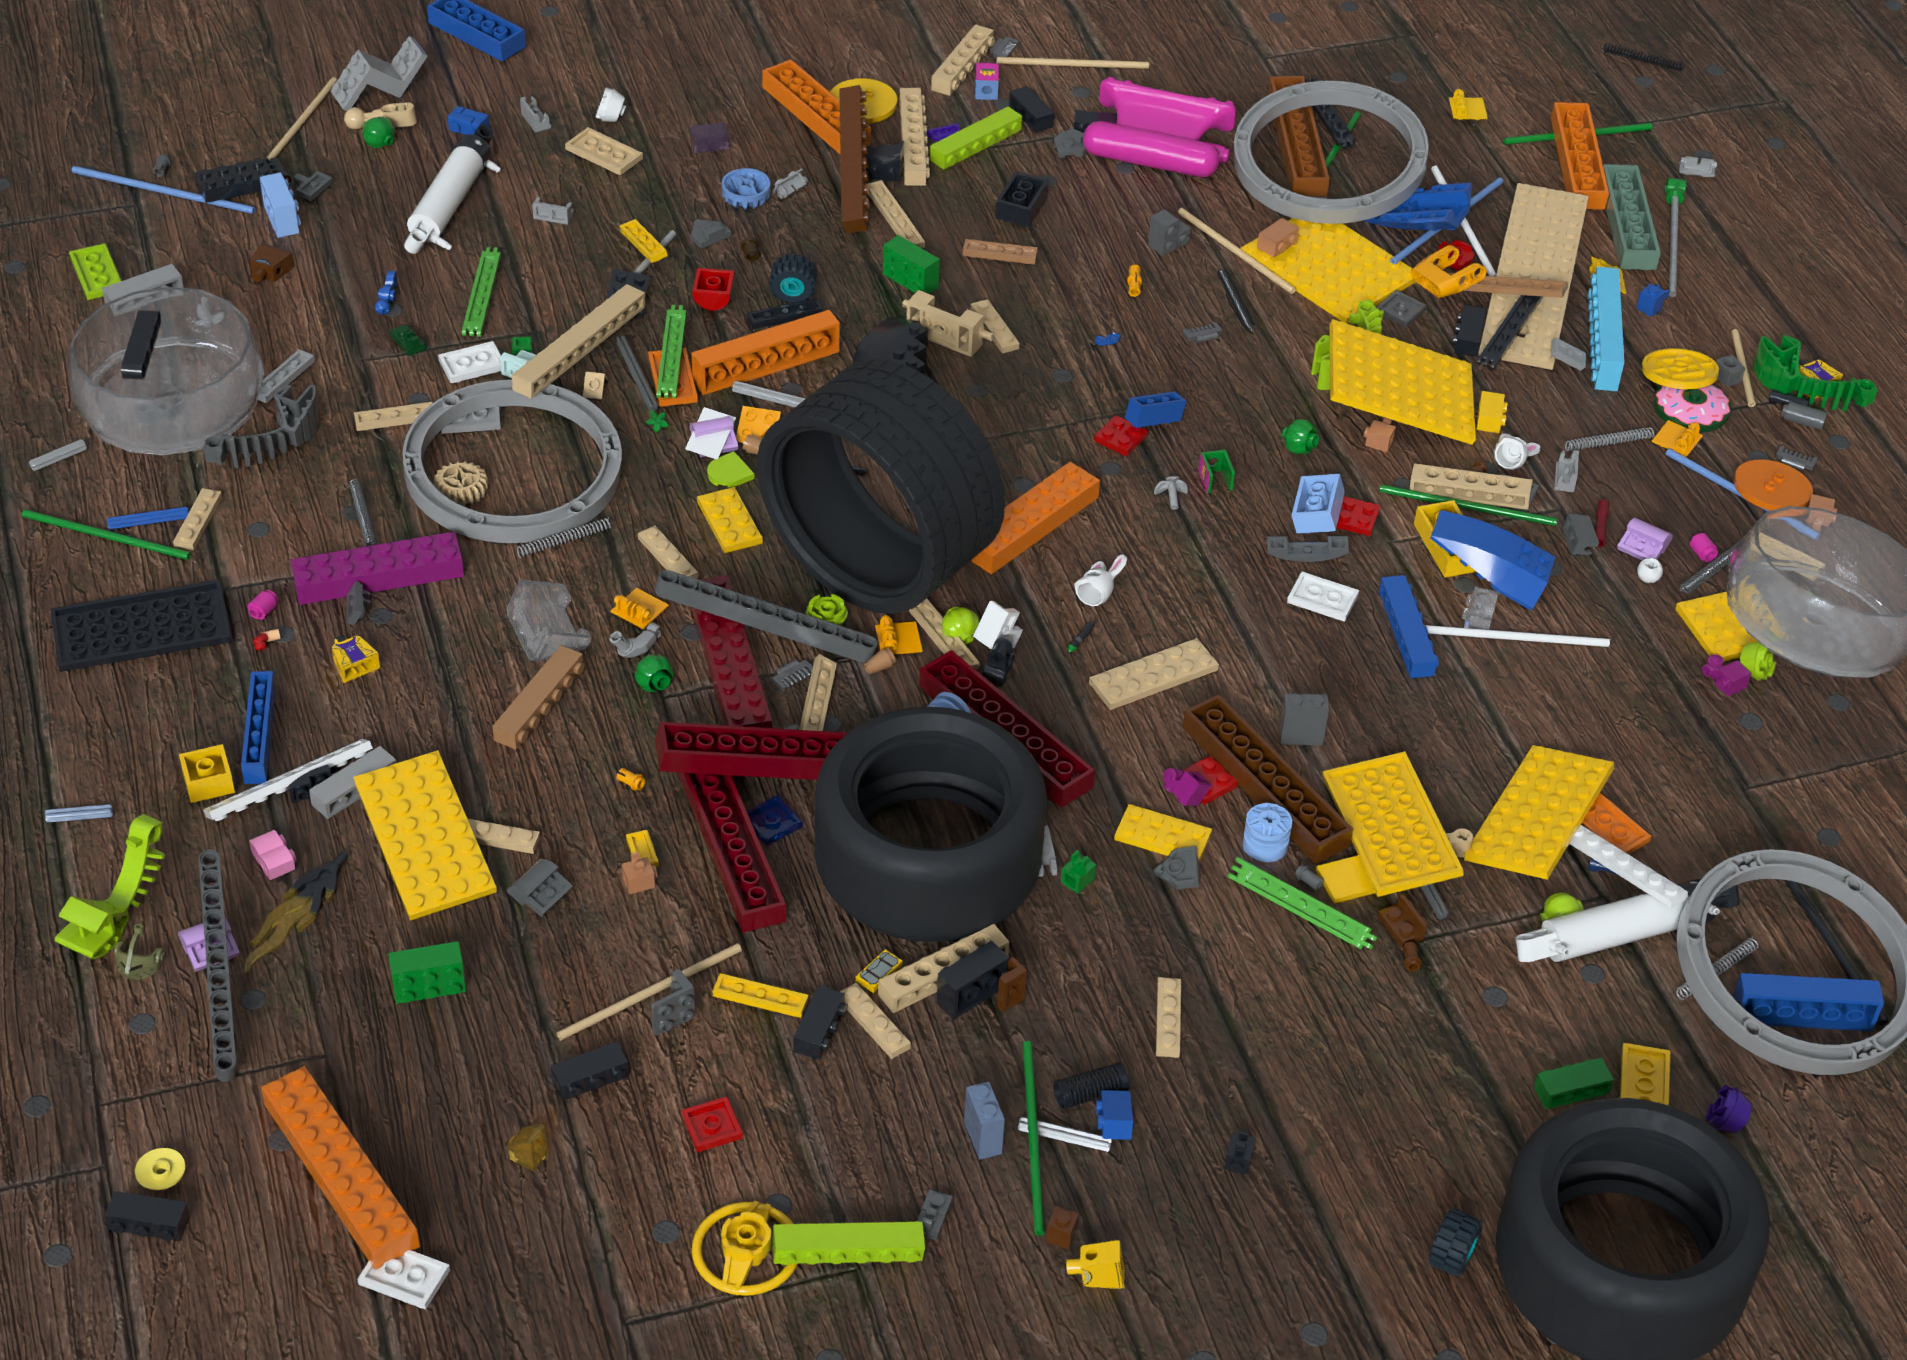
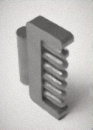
[990,37,1019,59]
[1182,322,1222,344]
[1775,446,1817,471]
[773,659,813,692]

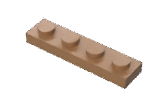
[963,239,1038,264]

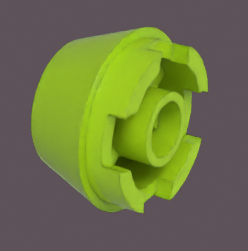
[806,594,848,626]
[1740,640,1777,681]

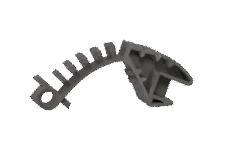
[203,385,320,468]

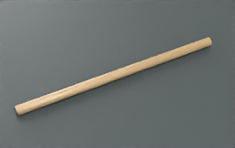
[997,57,1149,69]
[266,77,337,160]
[1178,208,1296,294]
[556,943,742,1041]

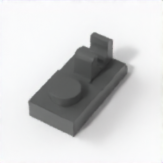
[346,581,370,625]
[917,1189,953,1240]

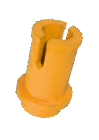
[617,768,645,791]

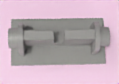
[1679,156,1717,177]
[772,168,808,198]

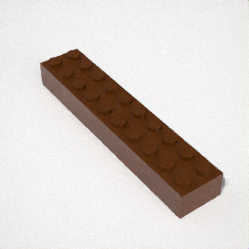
[1183,694,1353,864]

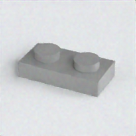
[1551,338,1586,371]

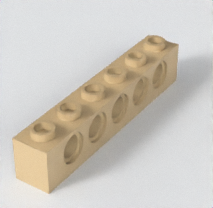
[931,24,995,96]
[1410,464,1532,510]
[878,924,1009,1013]

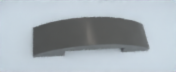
[1267,536,1349,562]

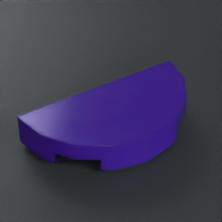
[926,123,960,141]

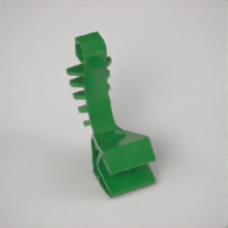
[1752,335,1878,412]

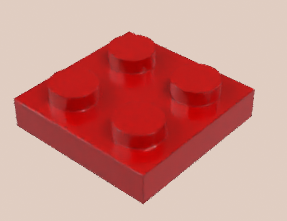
[1094,415,1148,457]
[1336,496,1381,536]
[1183,755,1238,805]
[681,1096,743,1153]

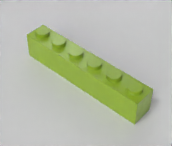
[930,107,1022,170]
[772,1222,925,1265]

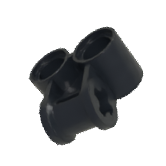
[982,638,1015,685]

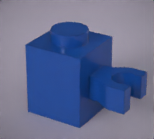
[1636,284,1670,317]

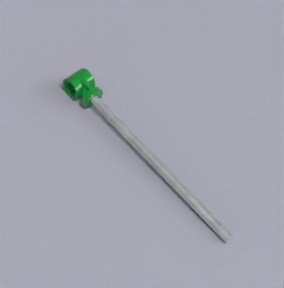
[1665,177,1686,297]

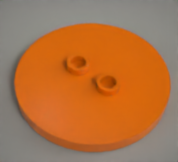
[1734,459,1813,512]

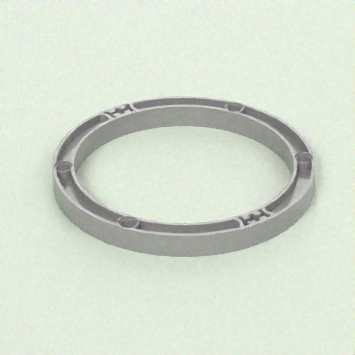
[1234,81,1428,224]
[403,380,622,543]
[1677,849,1907,1075]

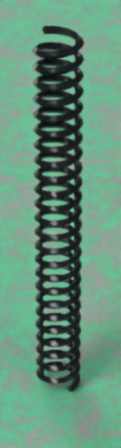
[1602,43,1686,72]
[1217,269,1254,331]

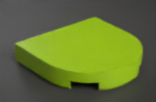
[707,451,754,488]

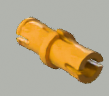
[1127,265,1142,297]

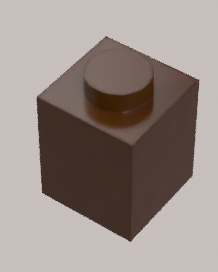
[1046,1206,1079,1250]

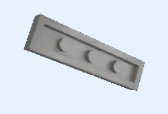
[250,349,315,403]

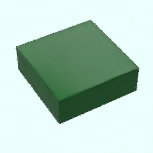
[512,337,532,355]

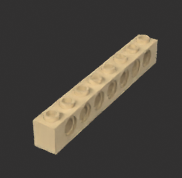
[900,88,929,185]

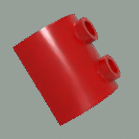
[692,268,734,311]

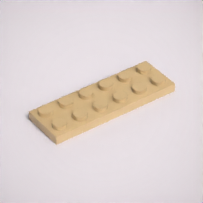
[1089,638,1219,710]

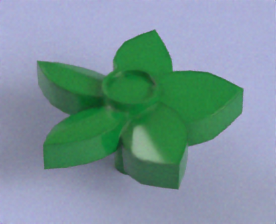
[645,410,668,433]

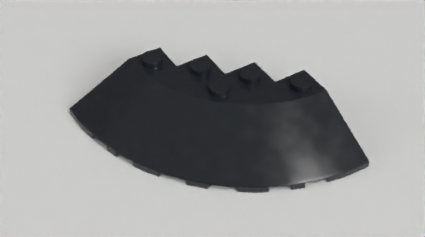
[852,317,928,375]

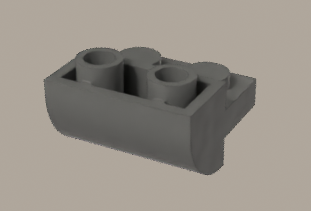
[506,859,573,918]

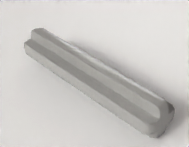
[29,439,87,471]

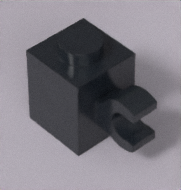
[1224,1131,1256,1175]

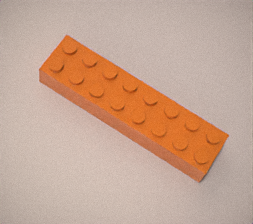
[762,59,871,155]
[1550,102,1609,210]
[692,310,840,396]
[971,461,1100,575]

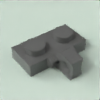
[293,171,333,202]

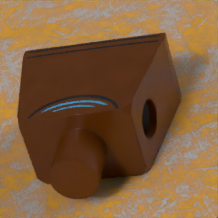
[250,243,294,282]

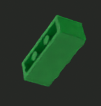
[1534,1058,1614,1110]

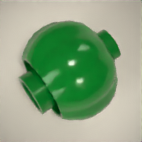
[362,116,395,148]
[1282,419,1319,454]
[634,654,674,692]

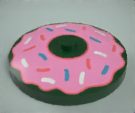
[1654,384,1731,433]

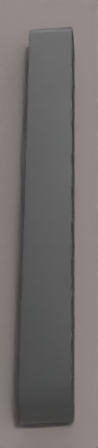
[655,570,877,663]
[199,849,237,1082]

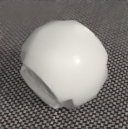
[1637,558,1663,583]

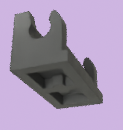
[1562,514,1599,556]

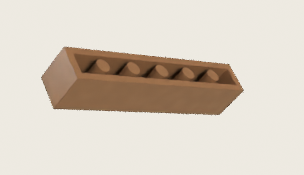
[492,645,584,750]

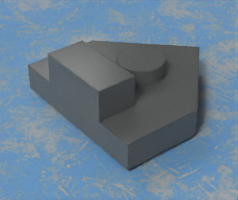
[1053,128,1087,158]
[691,219,731,249]
[1154,846,1201,890]

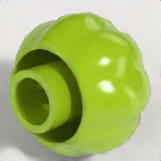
[942,607,979,645]
[1540,893,1584,923]

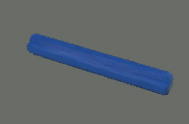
[107,507,189,530]

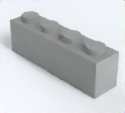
[102,264,184,315]
[309,746,397,819]

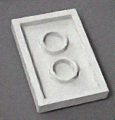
[438,341,501,383]
[1287,572,1359,622]
[358,1250,450,1310]

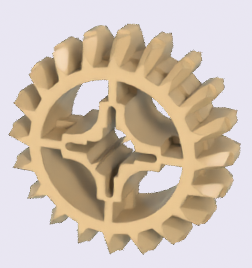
[433,461,488,507]

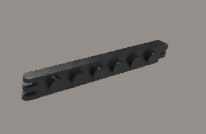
[1305,77,1355,149]
[1476,295,1543,370]

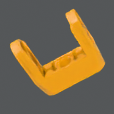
[1411,245,1487,298]

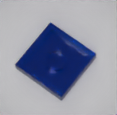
[746,795,803,846]

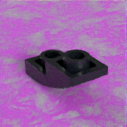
[288,764,331,803]

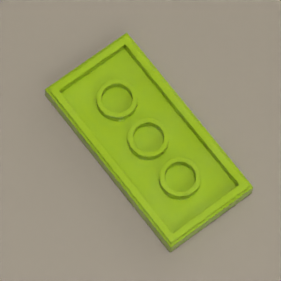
[69,243,121,300]

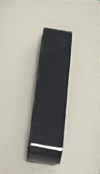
[121,310,161,380]

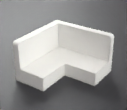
[973,601,1023,649]

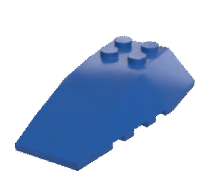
[1362,183,1472,231]
[1430,510,1555,610]

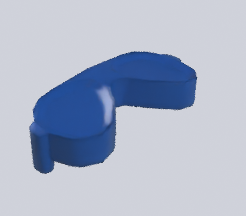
[1095,333,1120,346]

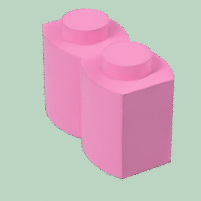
[249,830,297,880]

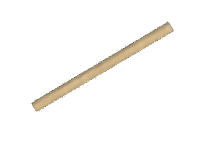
[1731,329,1756,407]

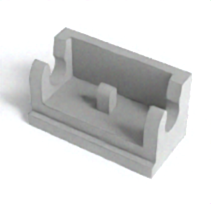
[520,96,551,132]
[532,197,574,225]
[1554,450,1579,493]

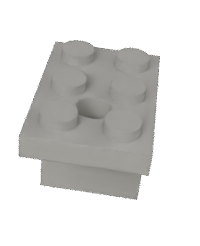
[331,36,427,111]

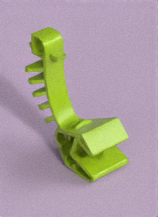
[1311,300,1384,390]
[55,814,165,960]

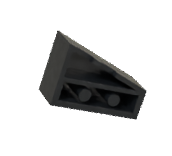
[866,141,904,182]

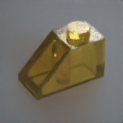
[508,1124,548,1172]

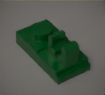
[390,324,426,356]

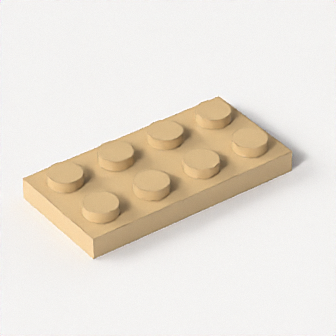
[565,127,643,176]

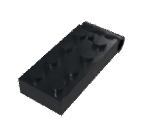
[194,158,292,203]

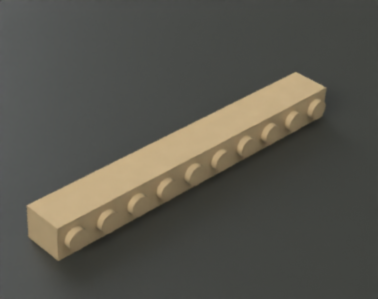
[512,284,645,399]

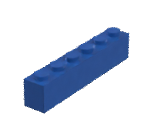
[1379,575,1439,678]
[241,671,276,784]

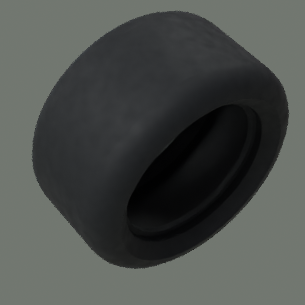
[815,707,1047,942]
[1496,1098,1770,1360]

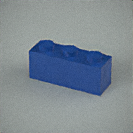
[1125,391,1186,428]

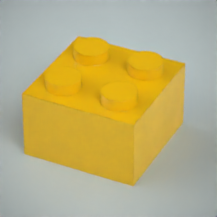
[179,744,235,803]

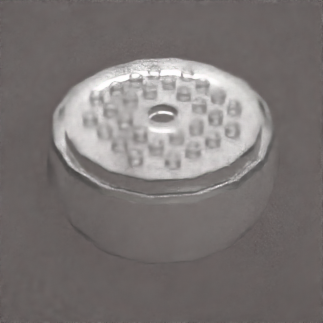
[67,287,264,455]
[1726,506,1907,678]

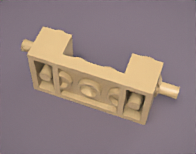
[902,290,994,357]

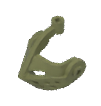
[114,924,165,980]

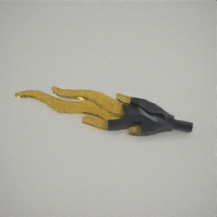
[244,851,348,974]

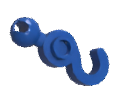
[375,270,398,315]

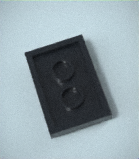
[607,269,650,319]

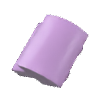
[689,416,738,457]
[1617,518,1673,560]
[178,918,240,972]

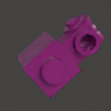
[1702,654,1751,696]
[1163,768,1212,806]

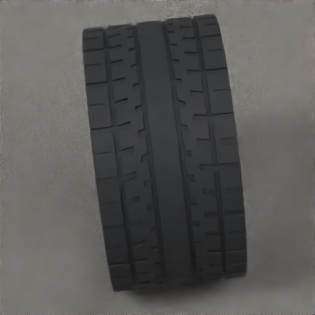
[757,359,1005,614]

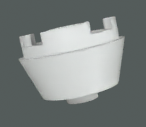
[596,87,626,122]

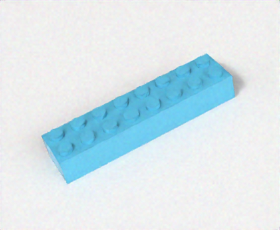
[1587,267,1624,391]

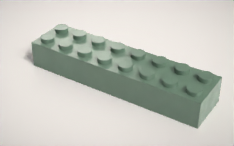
[1603,164,1661,270]

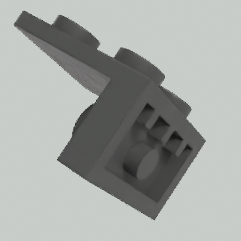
[651,969,695,1036]

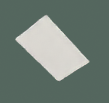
[685,407,736,459]

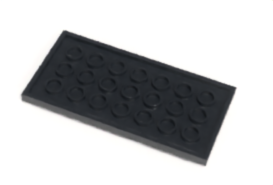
[50,580,231,672]

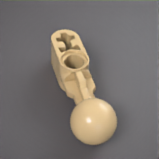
[344,103,417,129]

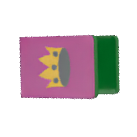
[1198,450,1235,494]

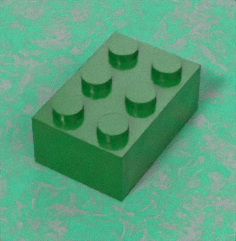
[883,235,940,294]
[388,941,466,1004]

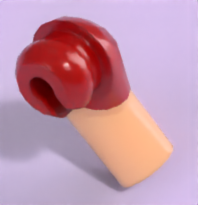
[253,629,281,651]

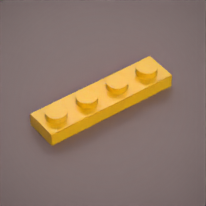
[619,219,668,263]
[713,973,808,1018]

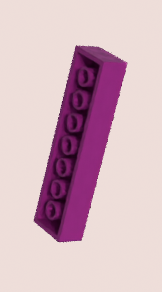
[290,532,464,605]

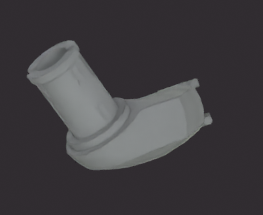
[610,623,661,658]

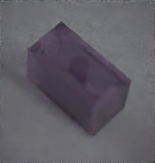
[690,122,729,153]

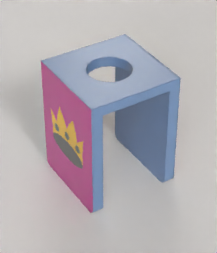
[975,63,999,100]

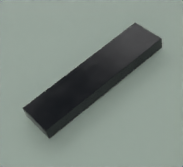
[747,298,824,329]

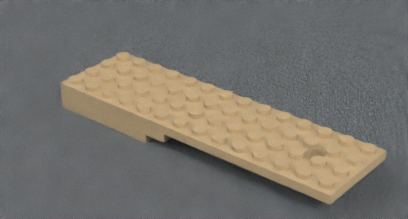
[1478,183,1589,370]

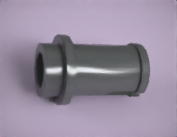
[152,154,171,177]
[1295,865,1324,891]

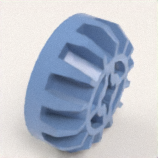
[722,168,770,210]

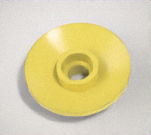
[135,1148,186,1190]

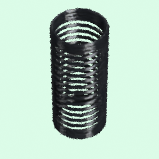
[1053,1062,1130,1110]

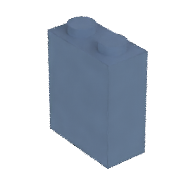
[964,1082,1005,1160]

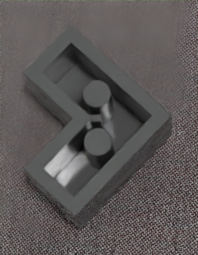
[1148,209,1191,256]

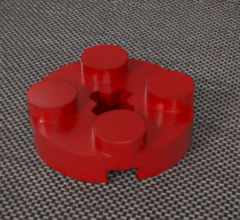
[1437,240,1474,271]

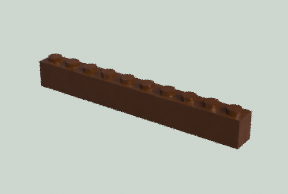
[839,85,870,234]

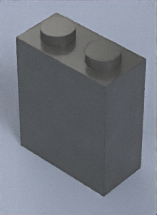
[1279,693,1329,745]

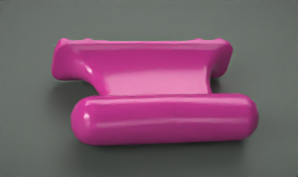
[1083,77,1236,178]

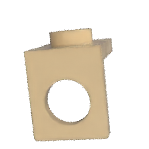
[583,372,608,400]

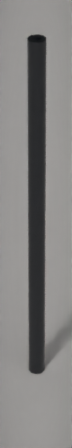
[1785,880,1888,1025]

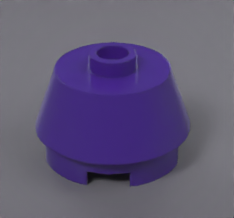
[1706,1085,1752,1133]

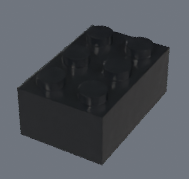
[995,171,1049,227]
[936,941,1010,1020]

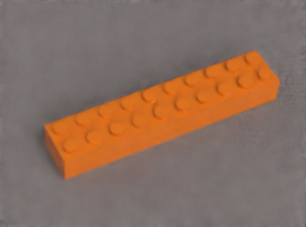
[261,1066,420,1270]

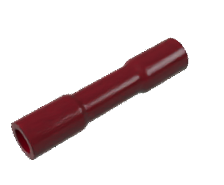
[1595,500,1610,548]

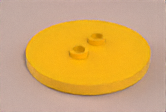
[830,78,897,124]
[1642,348,1719,389]

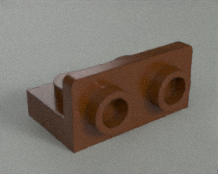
[1377,894,1427,948]
[997,957,1027,1012]

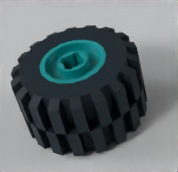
[769,253,818,304]
[1429,1208,1482,1277]

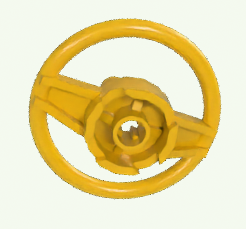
[692,1201,798,1296]

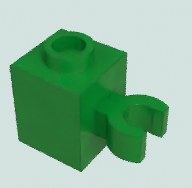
[1061,850,1096,894]

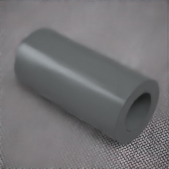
[1781,402,1827,430]

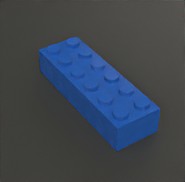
[427,0,526,61]
[1733,973,1884,1032]

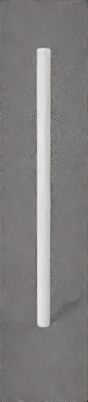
[1431,166,1497,276]
[1424,625,1610,647]

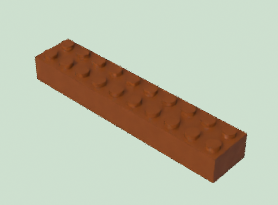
[1268,76,1329,197]

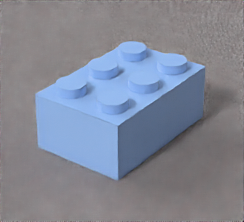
[259,173,301,238]
[1292,474,1345,533]

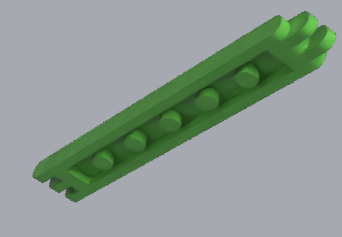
[462,247,501,337]
[657,305,686,398]
[1227,856,1378,949]

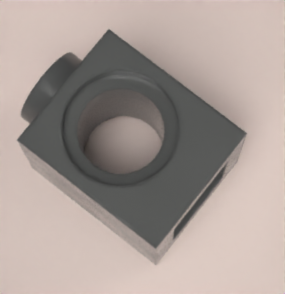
[1716,355,1745,387]

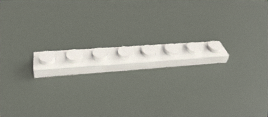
[203,739,373,821]
[1569,825,1688,908]

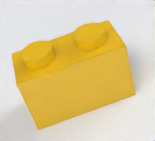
[1476,391,1507,433]

